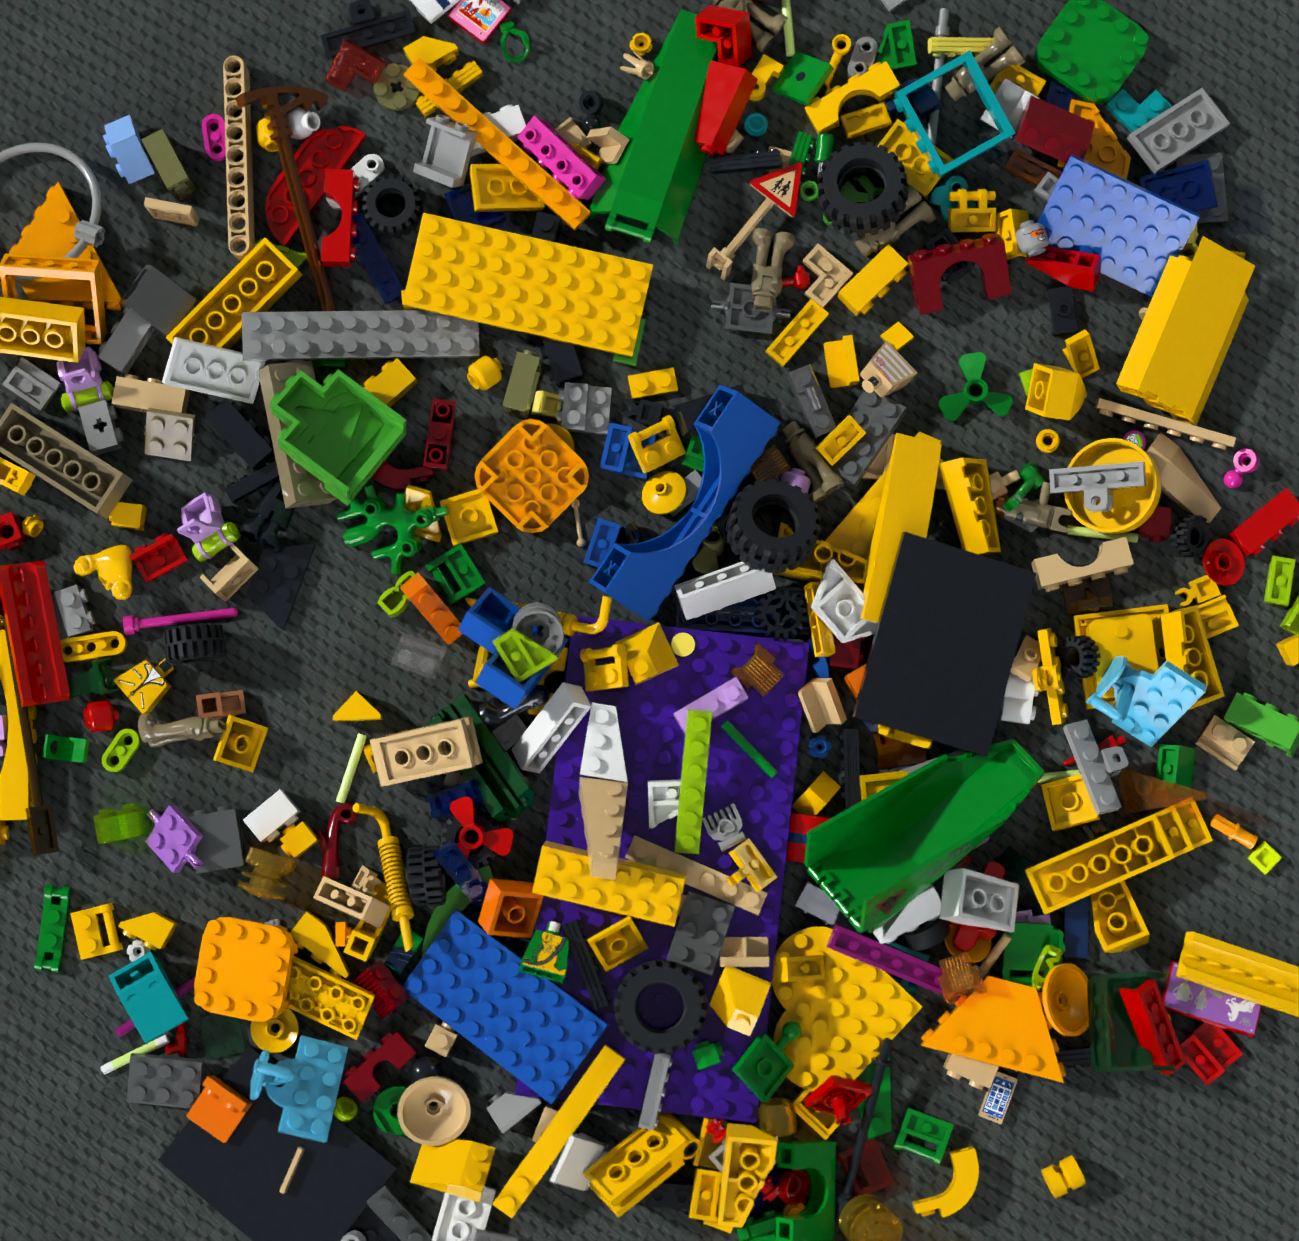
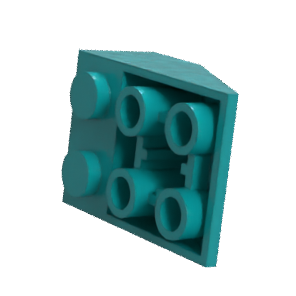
[109,951,188,1044]

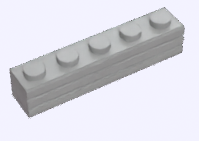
[638,1053,673,1130]

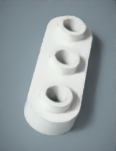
[326,154,384,210]

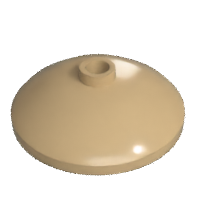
[398,1076,471,1146]

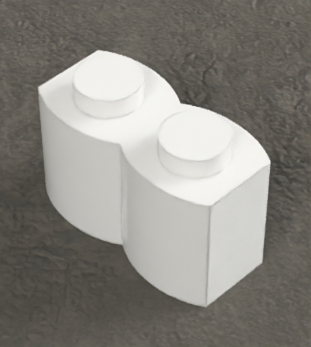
[999,673,1039,725]

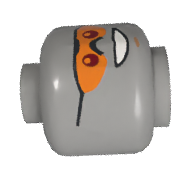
[1015,220,1049,257]

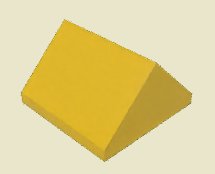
[213,715,268,773]
[587,916,648,972]

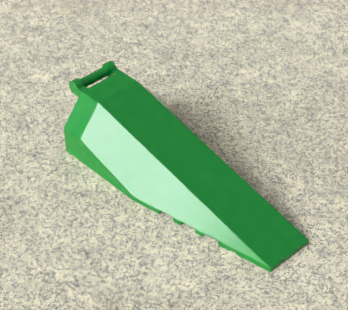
[589,9,719,246]

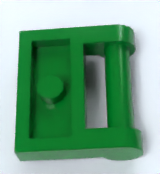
[425,544,486,606]
[893,1107,954,1165]

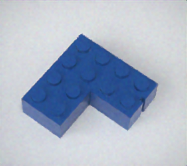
[458,587,568,710]

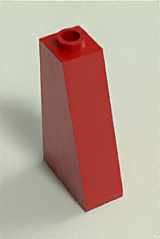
[694,60,758,155]

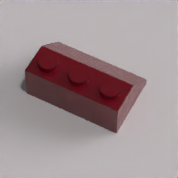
[1011,95,1095,163]

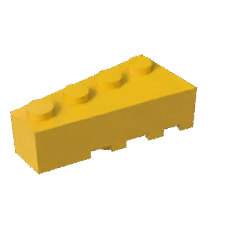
[939,458,1001,556]

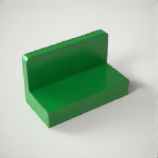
[1154,744,1195,796]

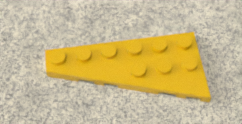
[825,432,941,560]

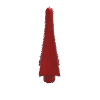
[1063,735,1127,766]

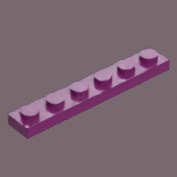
[826,924,961,1001]

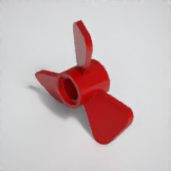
[440,796,514,872]

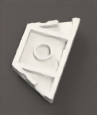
[811,559,878,643]

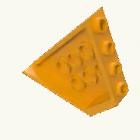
[9,182,124,310]
[920,975,1066,1083]

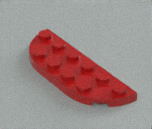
[265,126,367,247]

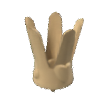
[620,50,654,80]

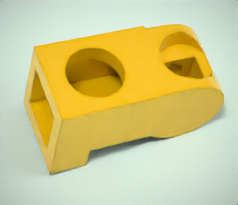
[749,54,784,101]

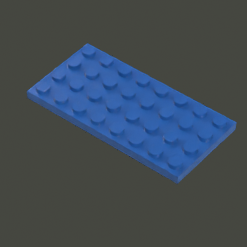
[403,910,609,1104]

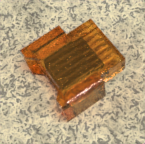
[750,445,791,482]
[730,643,784,697]
[938,952,987,1004]

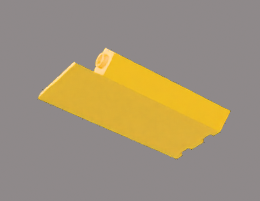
[1116,236,1255,426]

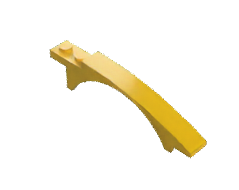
[492,1044,626,1218]

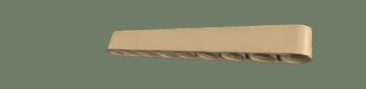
[223,56,255,261]

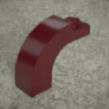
[371,461,435,492]

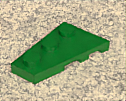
[855,1054,892,1139]

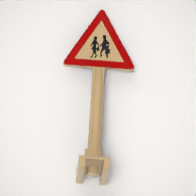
[706,162,802,281]

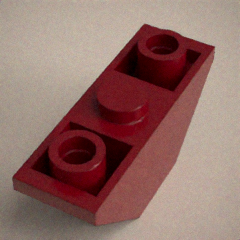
[423,399,456,470]

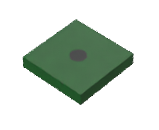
[771,51,834,106]

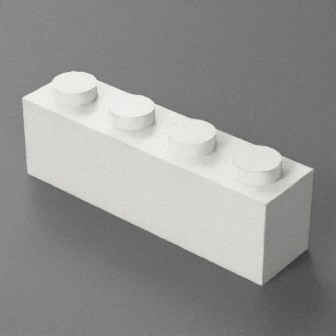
[674,562,776,620]
[511,682,592,773]

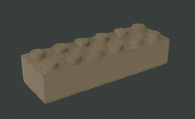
[258,360,337,509]
[0,403,133,519]

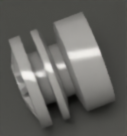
[512,602,563,654]

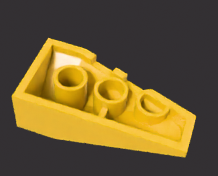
[1091,880,1150,953]
[718,1123,777,1228]

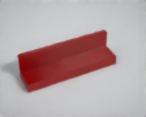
[1119,979,1186,1075]

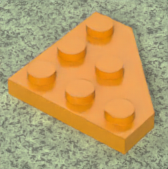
[1057,99,1131,180]

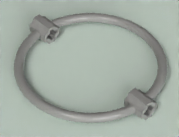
[0,143,105,281]

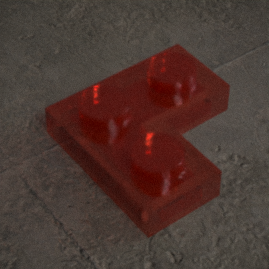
[324,39,387,92]

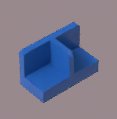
[583,518,621,568]

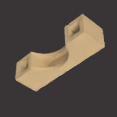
[1031,537,1134,592]

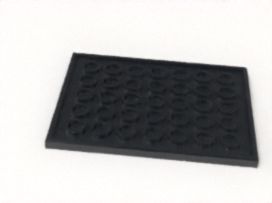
[852,532,1037,757]
[158,1046,398,1241]

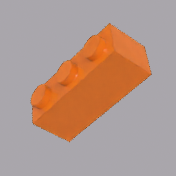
[400,573,463,646]

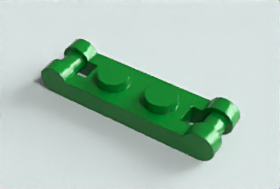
[34,884,71,973]

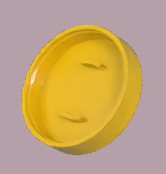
[1064,438,1161,535]

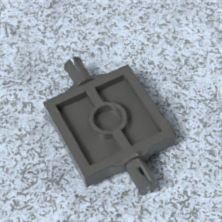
[711,283,791,336]

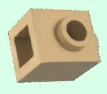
[425,1021,459,1057]

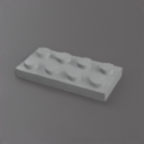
[1127,88,1230,174]

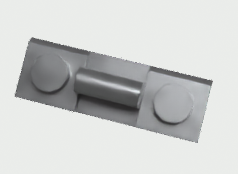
[788,364,836,441]

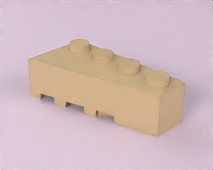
[579,777,628,880]

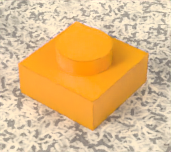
[335,922,352,946]

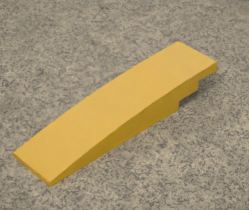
[860,433,942,623]
[1025,797,1213,915]

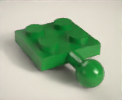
[732,1021,802,1103]

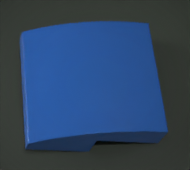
[600,423,658,480]

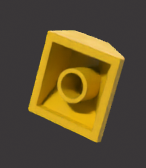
[616,622,679,685]
[709,965,771,1036]

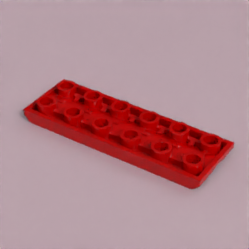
[0,561,70,707]

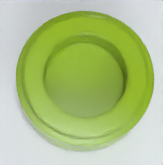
[333,1097,358,1122]

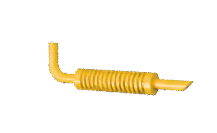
[465,596,612,636]
[353,803,414,952]

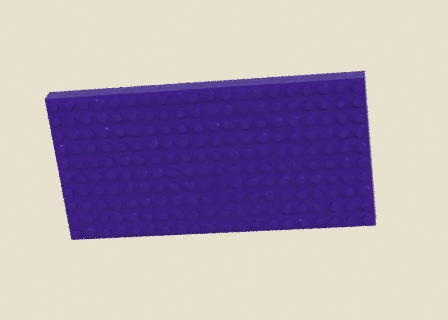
[516,616,810,1123]

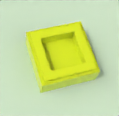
[1247,841,1282,875]

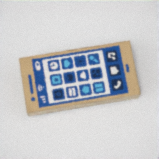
[978,1071,1018,1125]

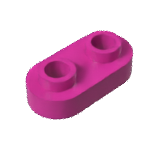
[202,114,226,161]

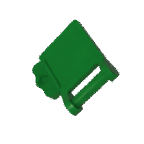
[1002,922,1066,990]

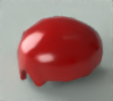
[777,1169,810,1206]

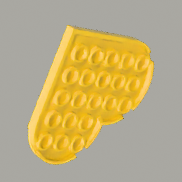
[772,927,923,1092]

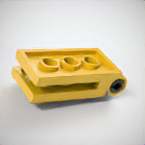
[583,1112,701,1218]

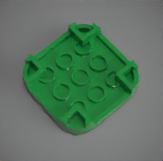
[1035,0,1148,104]

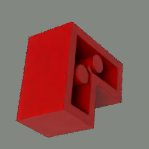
[695,5,753,67]

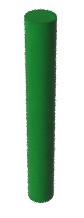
[721,720,778,778]

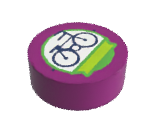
[1122,431,1146,449]

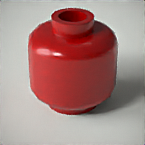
[83,700,119,732]

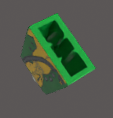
[518,922,569,984]

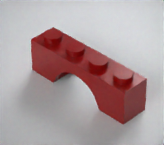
[321,169,360,267]

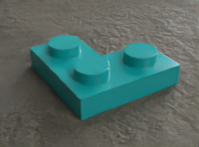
[1105,89,1172,133]

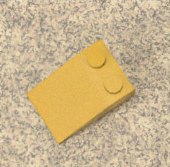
[410,1139,495,1203]

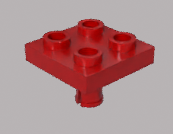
[805,1075,873,1126]

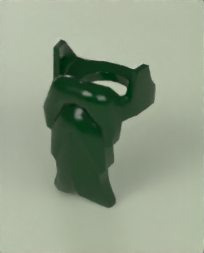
[67,657,119,700]

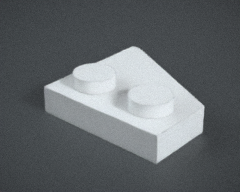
[648,780,681,828]

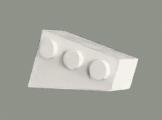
[580,703,628,783]

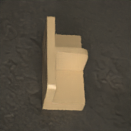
[720,937,769,967]

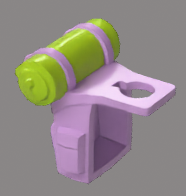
[56,347,114,413]
[177,492,241,562]

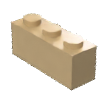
[111,374,190,413]
[313,876,390,928]

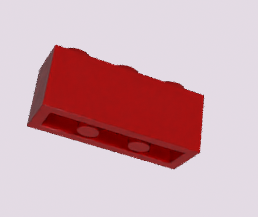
[1228,488,1299,556]

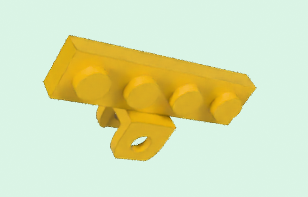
[1032,628,1068,725]

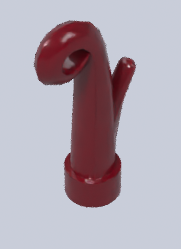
[316,803,358,879]

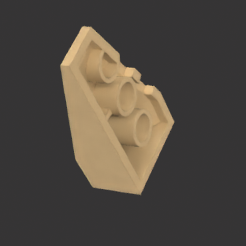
[1146,432,1221,523]

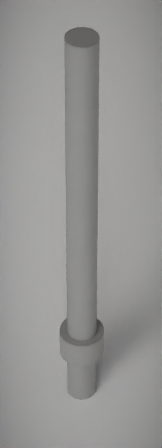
[927,8,950,146]

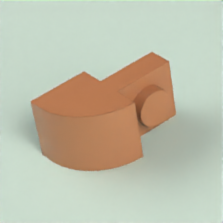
[196,690,246,720]

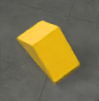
[333,691,383,722]
[792,771,841,816]

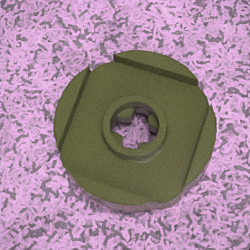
[374,63,420,111]

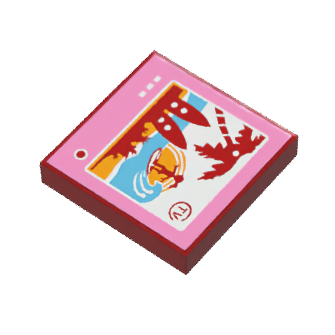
[447,0,512,45]

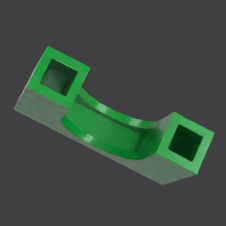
[776,1140,836,1241]

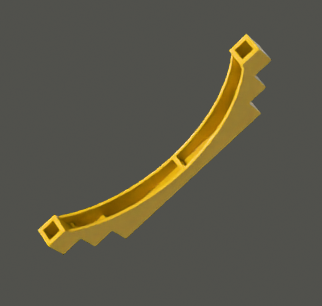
[0,608,37,845]

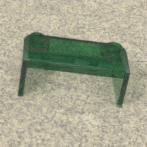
[1087,971,1175,1073]

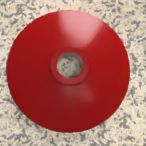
[1203,539,1245,586]

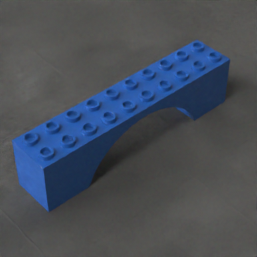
[589,385,780,622]

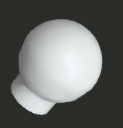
[284,107,320,140]

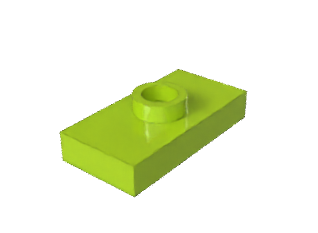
[1264,555,1296,607]

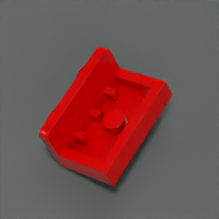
[130,533,189,583]

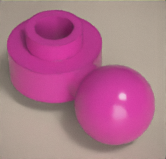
[1224,448,1259,489]

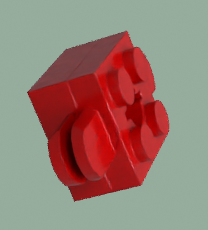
[947,862,1005,952]

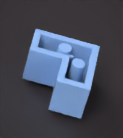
[103,115,155,184]

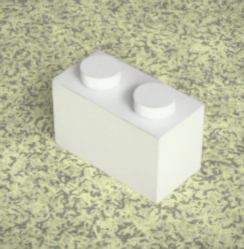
[243,789,301,843]

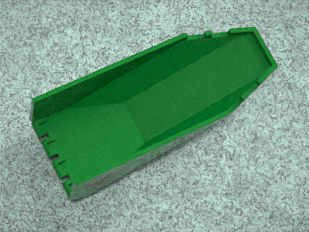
[804,739,1044,933]

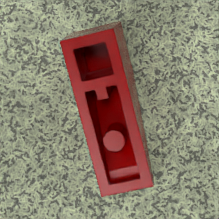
[1025,246,1101,291]

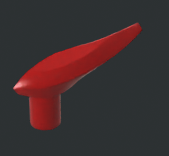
[165,1022,187,1057]

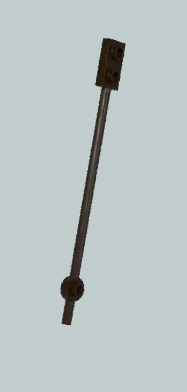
[0,594,59,856]

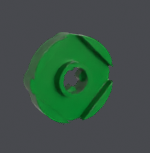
[373,1086,407,1135]

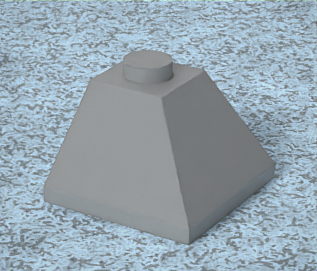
[486,1091,543,1133]

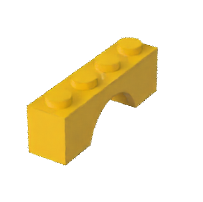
[805,61,900,134]

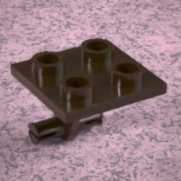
[1062,564,1114,615]

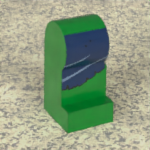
[384,930,424,975]

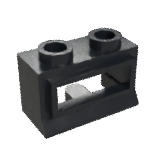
[923,227,975,285]

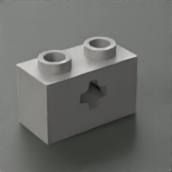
[78,400,124,456]

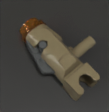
[994,482,1072,533]

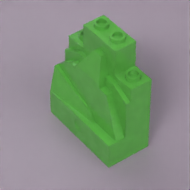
[270,369,406,506]

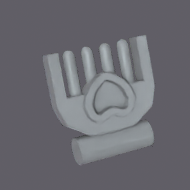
[702,803,746,851]

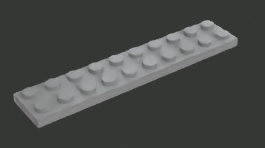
[242,310,480,361]

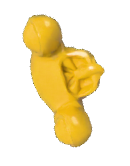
[74,545,133,600]

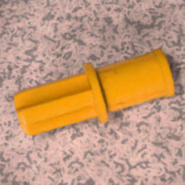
[1210,814,1258,850]

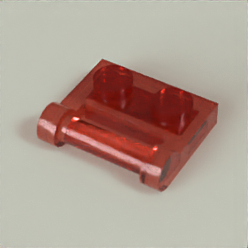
[836,1137,894,1199]

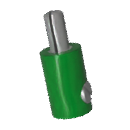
[815,133,835,175]

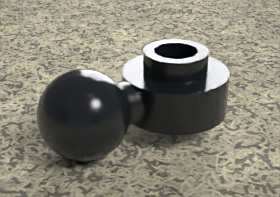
[579,91,604,134]

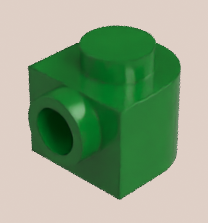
[692,1040,724,1070]

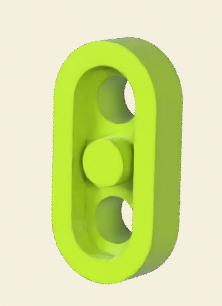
[102,729,141,772]

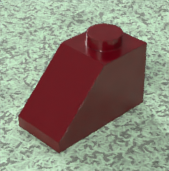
[1135,507,1171,542]

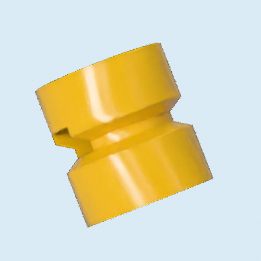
[1041,1155,1086,1199]

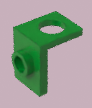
[43,734,89,763]

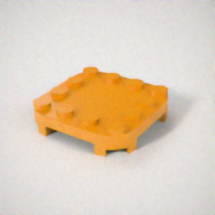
[475,418,589,533]
[194,917,298,1022]

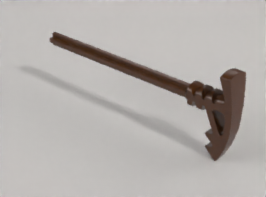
[235,85,336,311]

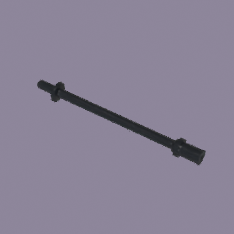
[835,1038,893,1226]

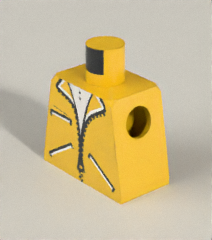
[113,658,175,714]

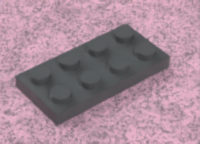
[822,390,908,487]

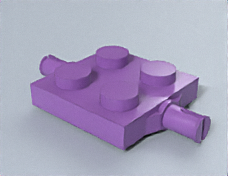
[145,805,203,873]

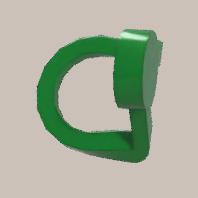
[500,21,530,63]

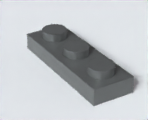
[367,1185,432,1241]

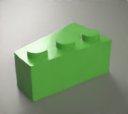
[1224,693,1299,758]

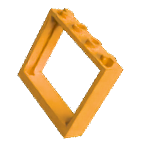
[0,253,107,345]

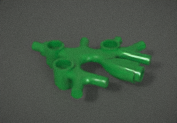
[337,485,449,574]

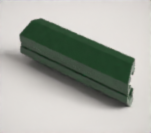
[428,692,534,821]

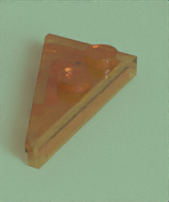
[1118,769,1209,814]

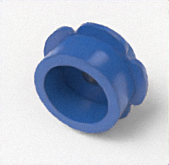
[808,735,832,759]

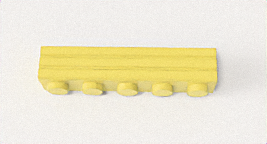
[928,37,1002,57]

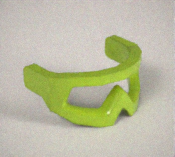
[1032,944,1063,990]

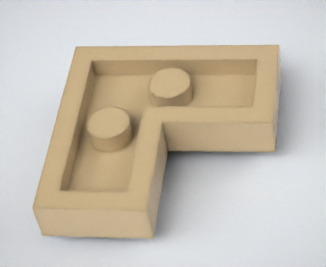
[802,243,853,308]

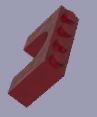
[907,233,1011,315]

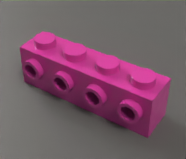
[517,115,606,200]

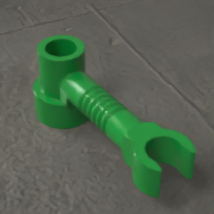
[1003,462,1046,513]

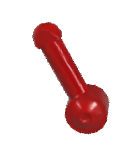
[781,265,811,290]

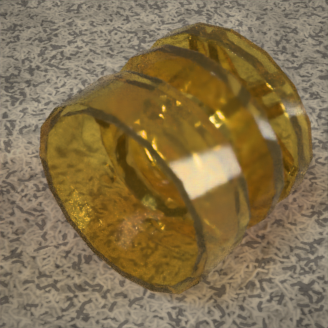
[237,846,298,900]
[839,1194,903,1241]

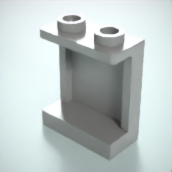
[413,114,477,188]

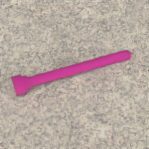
[123,608,238,635]

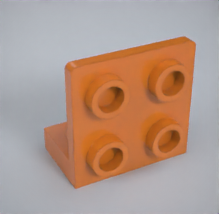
[186,1076,253,1143]

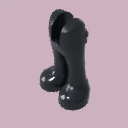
[479,685,550,729]

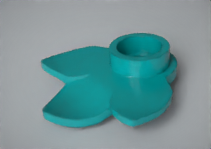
[930,176,976,222]

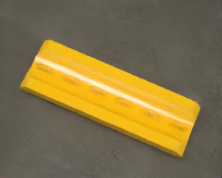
[1176,932,1299,1017]
[286,956,375,1040]

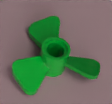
[939,352,1013,422]

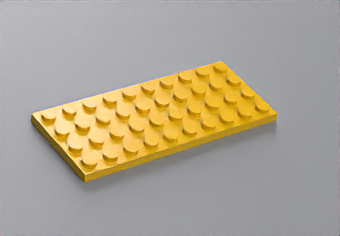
[402,213,653,357]

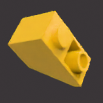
[404,36,459,72]
[118,912,178,951]

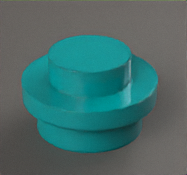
[745,113,768,137]

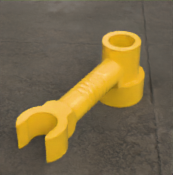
[823,34,851,96]

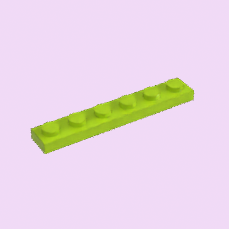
[674,709,712,854]

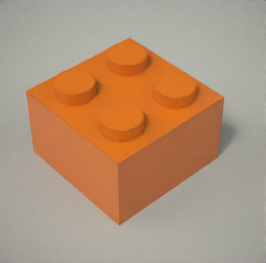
[478,878,544,938]

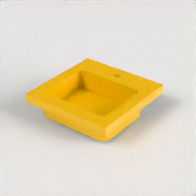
[1073,604,1169,710]

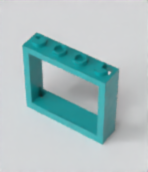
[893,51,1015,177]

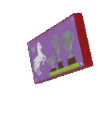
[1162,961,1262,1037]

